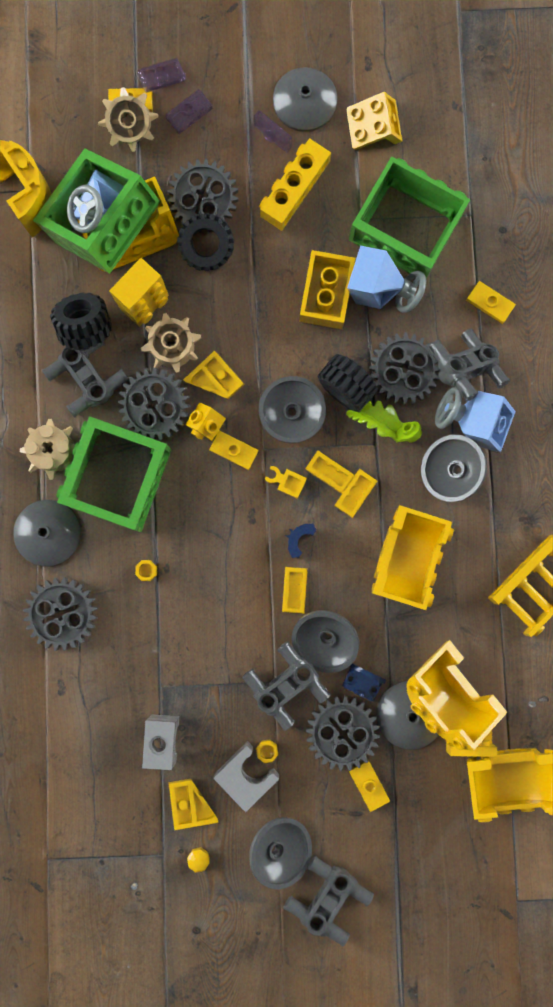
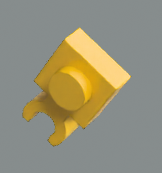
[265,466,307,499]

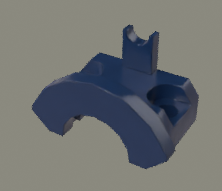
[285,524,317,559]
[342,663,386,702]

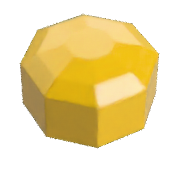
[135,560,157,581]
[256,739,278,763]
[187,847,210,873]

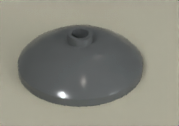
[273,67,337,132]
[259,376,326,443]
[421,435,487,502]
[14,500,81,566]
[292,610,359,673]
[376,681,438,750]
[249,817,312,889]

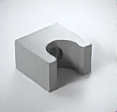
[142,714,179,770]
[213,741,279,812]

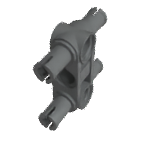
[428,328,510,402]
[42,342,130,418]
[242,641,331,731]
[283,856,374,947]

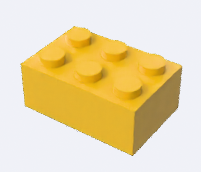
[299,250,356,329]
[109,258,169,327]

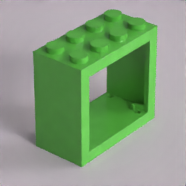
[33,148,161,274]
[349,156,470,279]
[56,416,172,532]

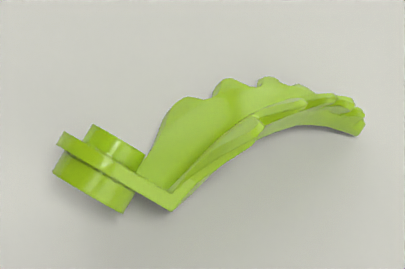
[346,400,422,443]

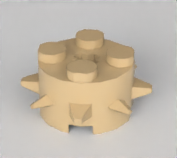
[98,87,158,152]
[141,313,201,373]
[20,419,75,480]

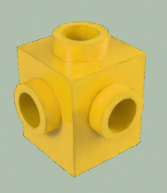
[185,402,226,441]

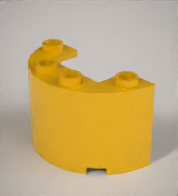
[0,140,51,238]
[372,505,454,610]
[407,640,507,750]
[467,748,553,822]

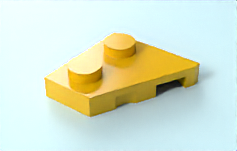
[183,351,245,399]
[168,779,218,830]

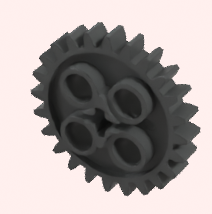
[167,159,239,233]
[369,332,440,405]
[118,368,191,440]
[23,577,98,651]
[306,695,380,772]

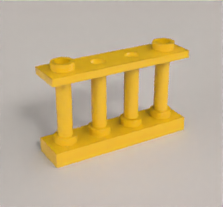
[488,535,553,637]

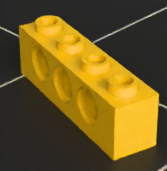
[259,138,331,231]

